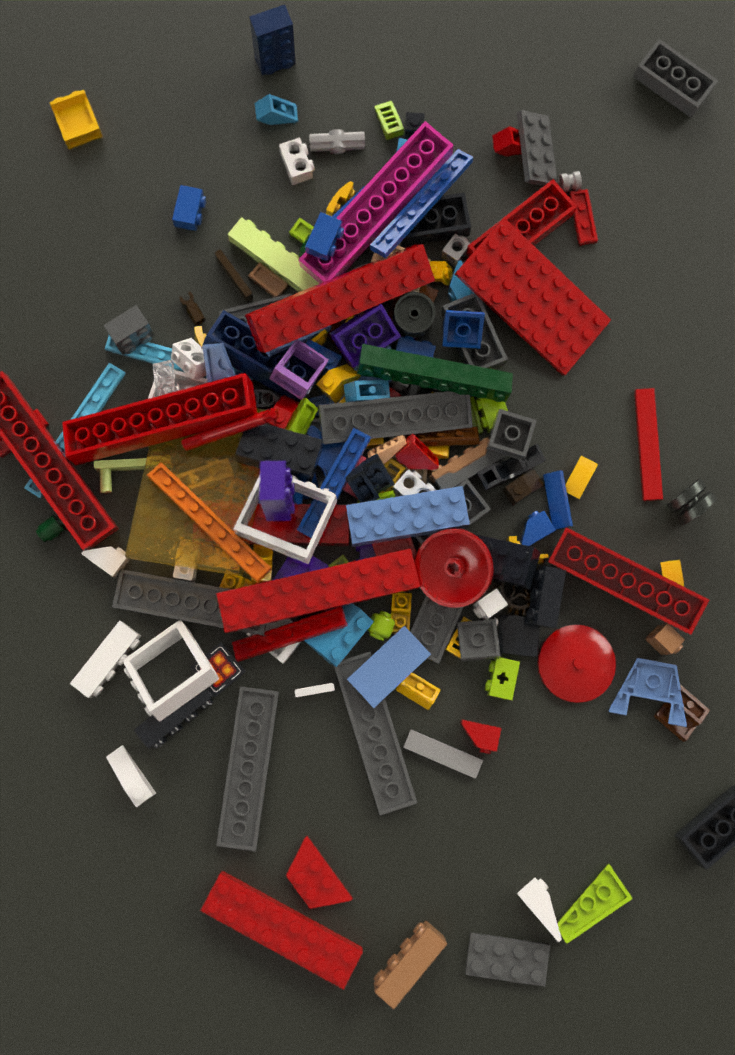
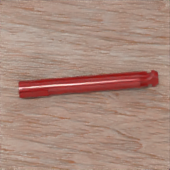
[181,408,279,451]

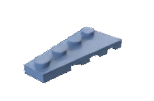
[202,343,235,383]

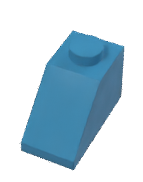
[255,94,298,125]
[447,260,474,302]
[344,380,390,402]

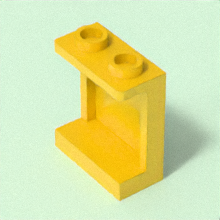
[50,90,103,149]

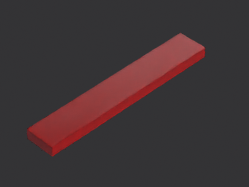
[634,388,663,501]
[232,606,348,662]

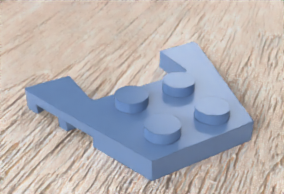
[609,658,687,727]

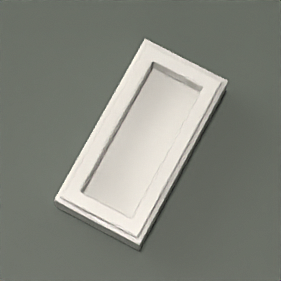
[295,683,335,697]

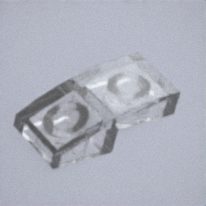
[153,360,178,396]

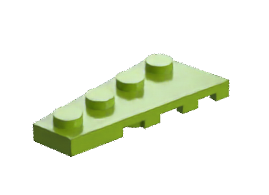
[557,864,633,944]

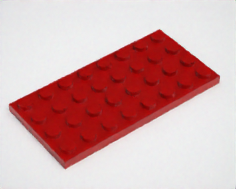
[454,217,611,376]

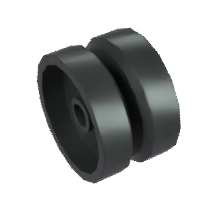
[392,292,436,338]
[667,479,718,525]

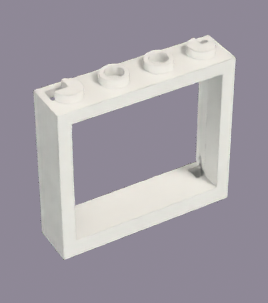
[234,475,337,564]
[123,620,220,722]

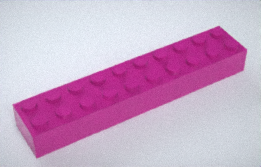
[298,121,454,284]

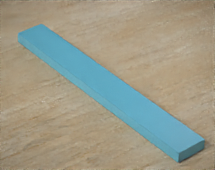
[105,336,253,381]
[24,363,126,499]

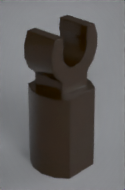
[179,292,206,326]

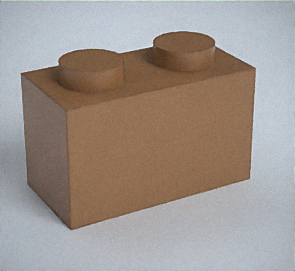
[645,623,685,655]

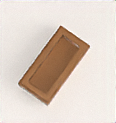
[248,262,289,297]

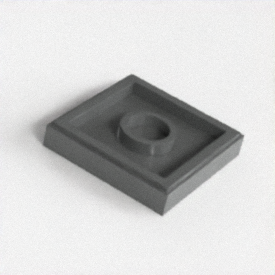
[457,619,500,662]

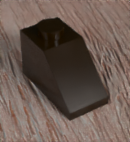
[502,469,544,506]

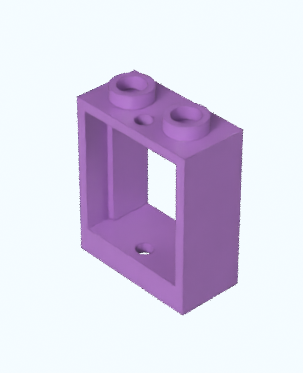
[269,339,329,400]

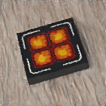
[191,642,246,697]

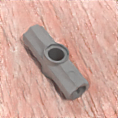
[309,129,365,154]

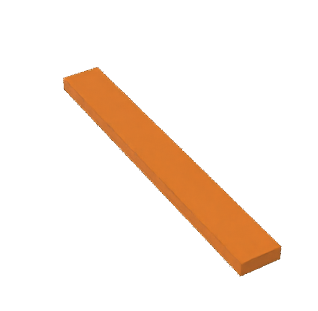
[147,462,272,583]

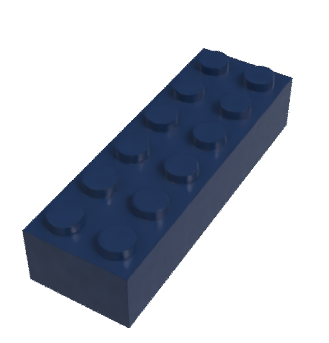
[201,310,316,402]

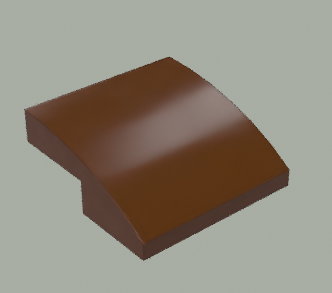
[654,685,710,742]

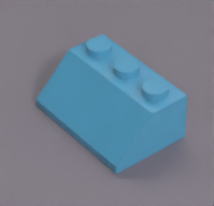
[304,604,374,667]

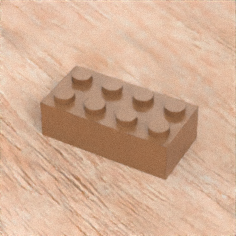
[374,920,447,1009]

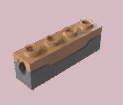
[429,437,506,490]

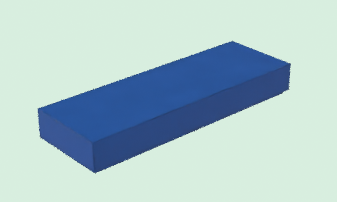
[543,470,573,530]

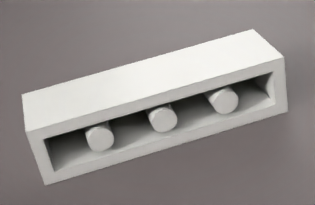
[70,621,141,698]

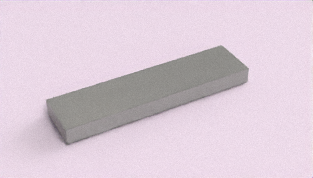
[403,729,483,779]

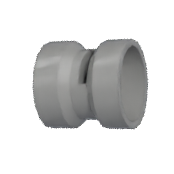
[559,171,582,192]

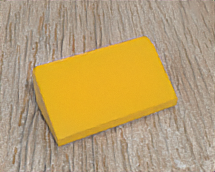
[396,672,440,710]

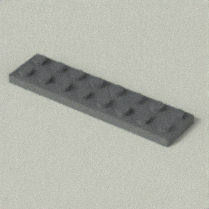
[318,391,473,444]
[112,569,266,636]
[334,652,417,815]
[216,686,279,851]

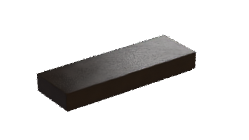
[215,249,253,303]

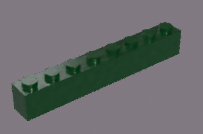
[357,344,513,402]

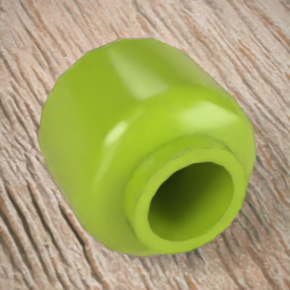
[367,611,395,641]

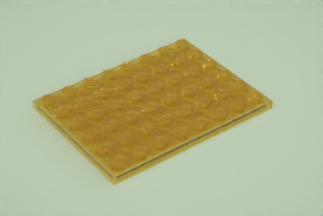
[125,432,260,576]

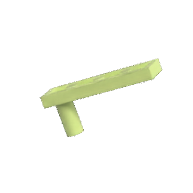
[94,457,174,493]

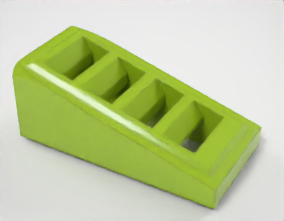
[374,101,404,140]

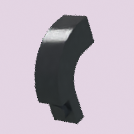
[478,444,546,490]

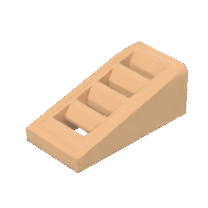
[367,435,407,464]

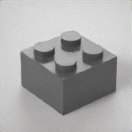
[104,305,155,355]
[486,409,537,460]

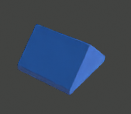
[442,310,485,349]

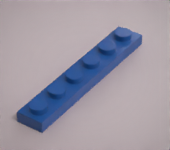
[297,428,371,538]

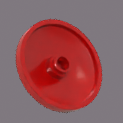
[415,528,493,608]
[537,625,616,703]

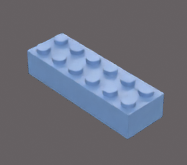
[346,486,470,547]

